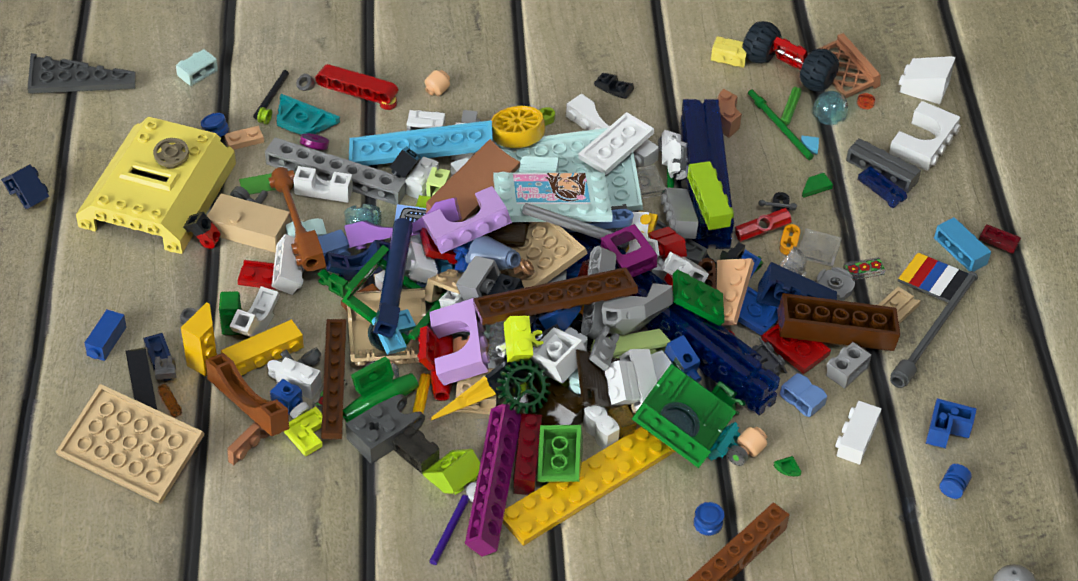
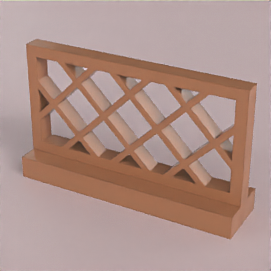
[808,33,880,99]

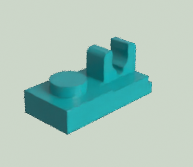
[708,422,741,461]

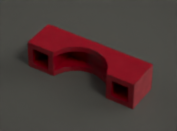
[514,413,542,495]

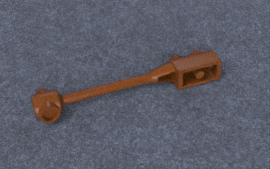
[268,167,326,271]

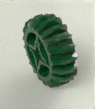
[496,359,551,414]

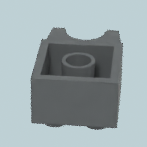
[346,394,425,464]

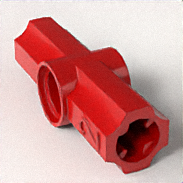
[734,208,792,242]

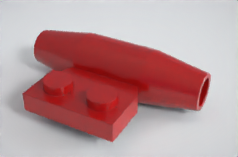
[418,326,453,401]

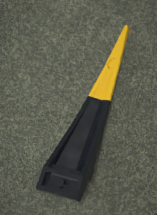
[430,324,561,420]

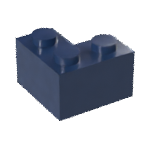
[1,164,50,209]

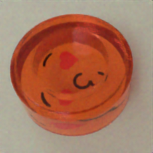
[857,93,875,109]

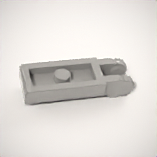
[589,325,619,371]

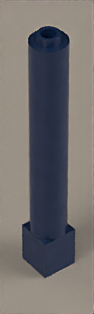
[373,218,413,338]

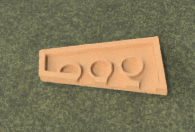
[717,258,754,325]

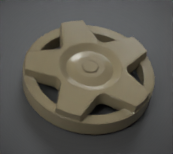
[153,138,189,168]

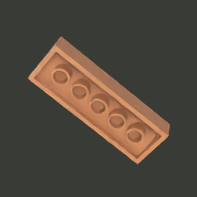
[426,139,520,222]

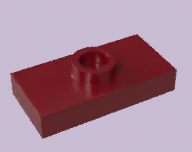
[979,224,1021,254]

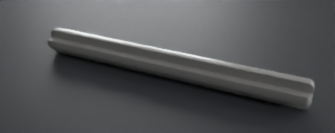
[522,203,628,247]

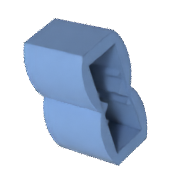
[780,373,828,417]

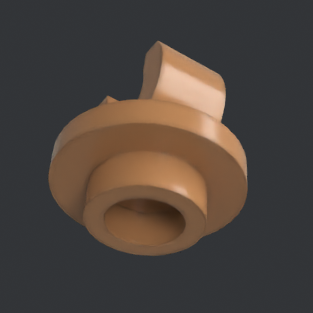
[513,258,534,280]

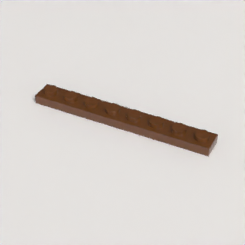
[321,319,346,439]

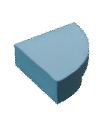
[801,135,819,154]

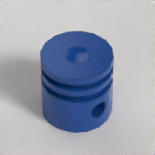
[939,464,972,499]

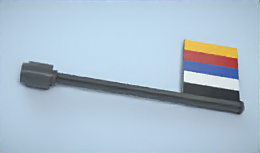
[890,253,978,388]

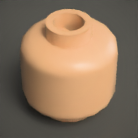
[424,70,450,96]
[737,427,767,457]

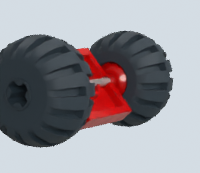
[742,21,839,91]

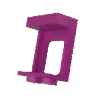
[601,224,657,278]

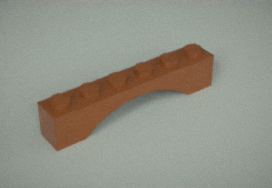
[206,353,289,436]

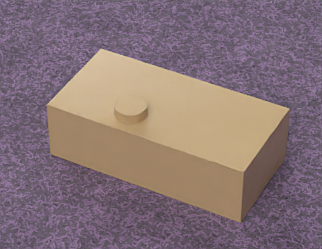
[207,193,291,253]

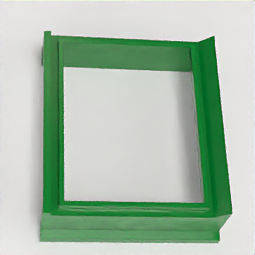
[342,245,446,346]

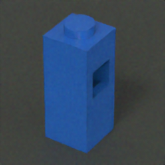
[84,309,127,361]

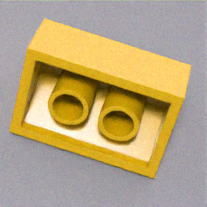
[181,302,217,376]

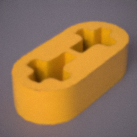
[780,224,800,256]

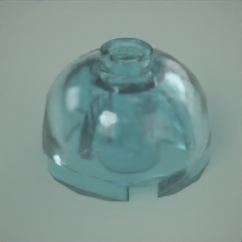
[813,91,848,125]
[344,204,382,226]

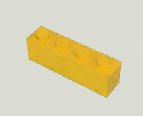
[221,319,304,376]

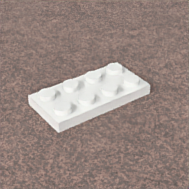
[578,112,654,175]

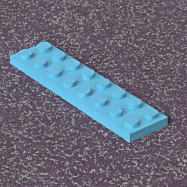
[349,120,493,166]

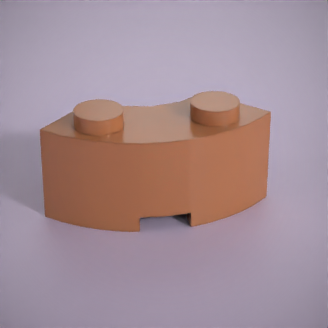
[715,89,742,138]

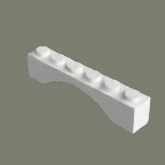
[566,94,659,170]

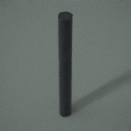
[253,70,289,120]

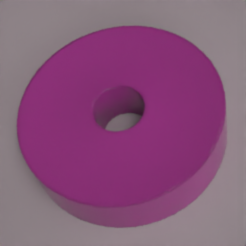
[300,133,329,150]

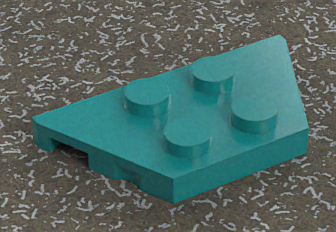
[276,94,340,135]

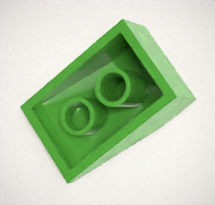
[537,425,583,482]

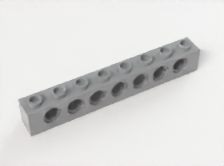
[265,138,407,205]

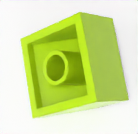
[422,449,480,494]

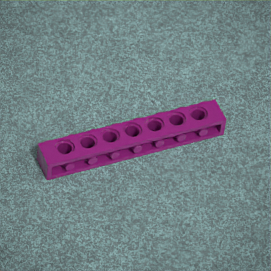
[465,404,521,557]

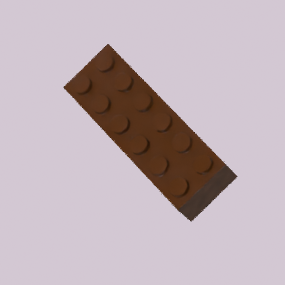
[777,293,901,351]

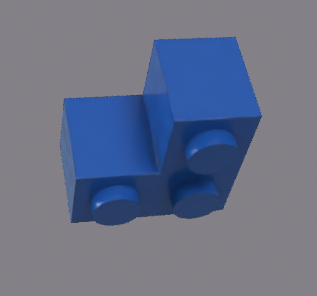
[926,398,977,449]

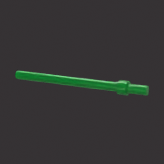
[748,89,814,160]

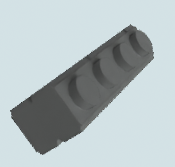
[846,138,921,193]

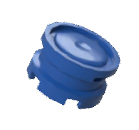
[201,113,229,137]
[694,502,724,536]

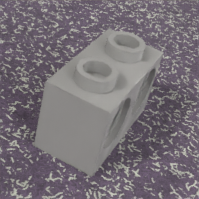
[826,342,871,389]

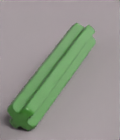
[781,87,802,126]

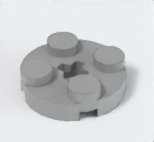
[816,267,855,301]

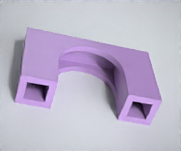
[422,186,512,254]
[429,298,490,385]

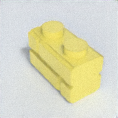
[711,36,747,68]

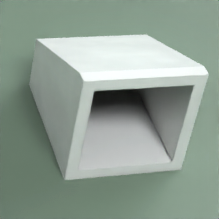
[899,57,956,104]

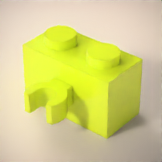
[503,316,543,362]

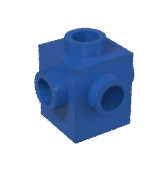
[270,379,303,415]

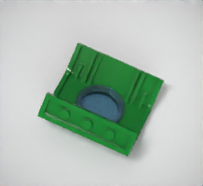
[632,363,737,468]

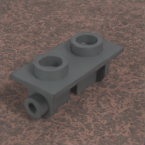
[751,338,787,377]

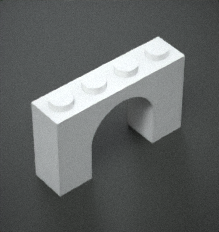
[889,101,961,171]

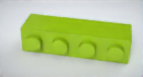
[687,161,734,230]

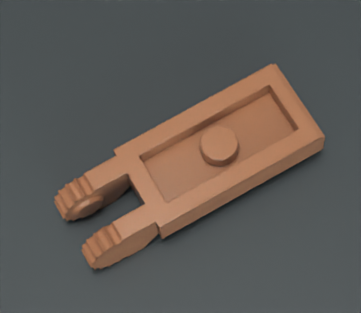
[227,422,269,465]

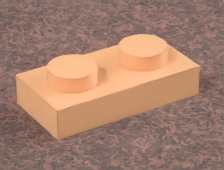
[224,126,264,150]

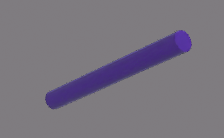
[429,495,469,565]

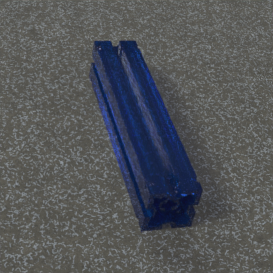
[680,99,735,249]

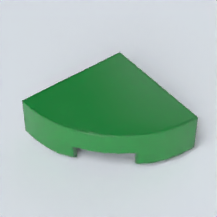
[774,456,802,477]

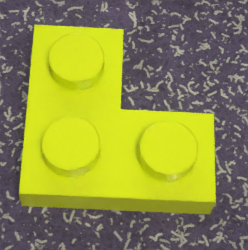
[283,406,323,457]

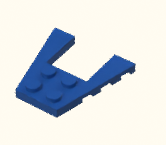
[738,250,778,336]

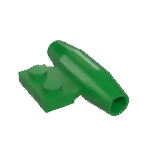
[343,356,419,423]

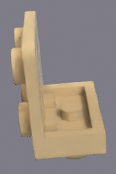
[425,269,462,302]

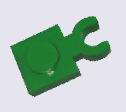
[318,269,348,298]
[712,381,746,415]

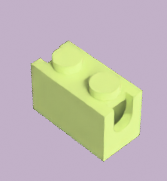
[426,167,450,197]

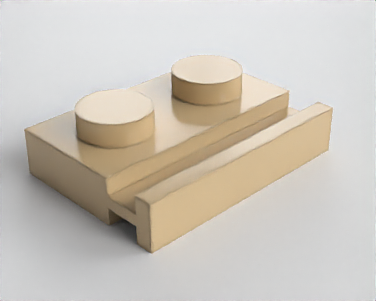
[878,286,921,324]

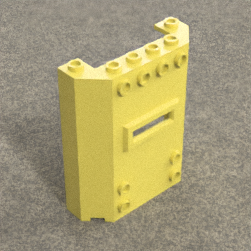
[76,117,236,254]

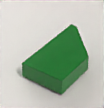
[802,173,833,198]

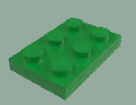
[673,269,725,326]

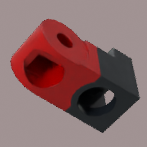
[183,212,221,249]

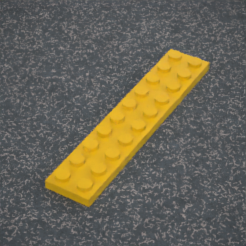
[503,426,676,546]

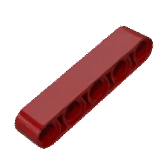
[315,64,399,105]

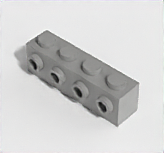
[661,187,698,239]

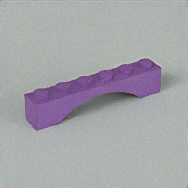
[344,197,462,250]

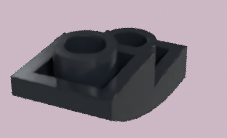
[594,73,634,99]

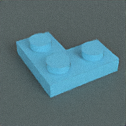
[371,309,416,355]

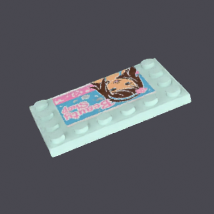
[493,172,612,222]

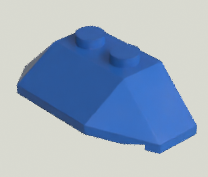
[538,305,583,332]

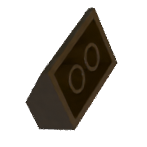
[515,375,588,425]

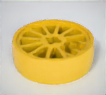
[491,106,545,148]

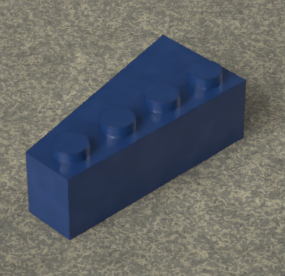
[757,262,837,307]

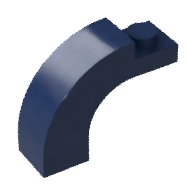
[324,240,390,280]

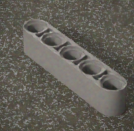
[581,246,616,340]

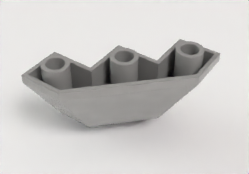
[602,284,673,335]

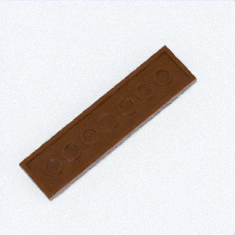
[473,267,638,325]

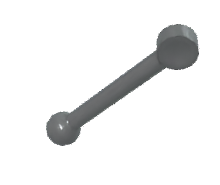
[758,199,797,211]

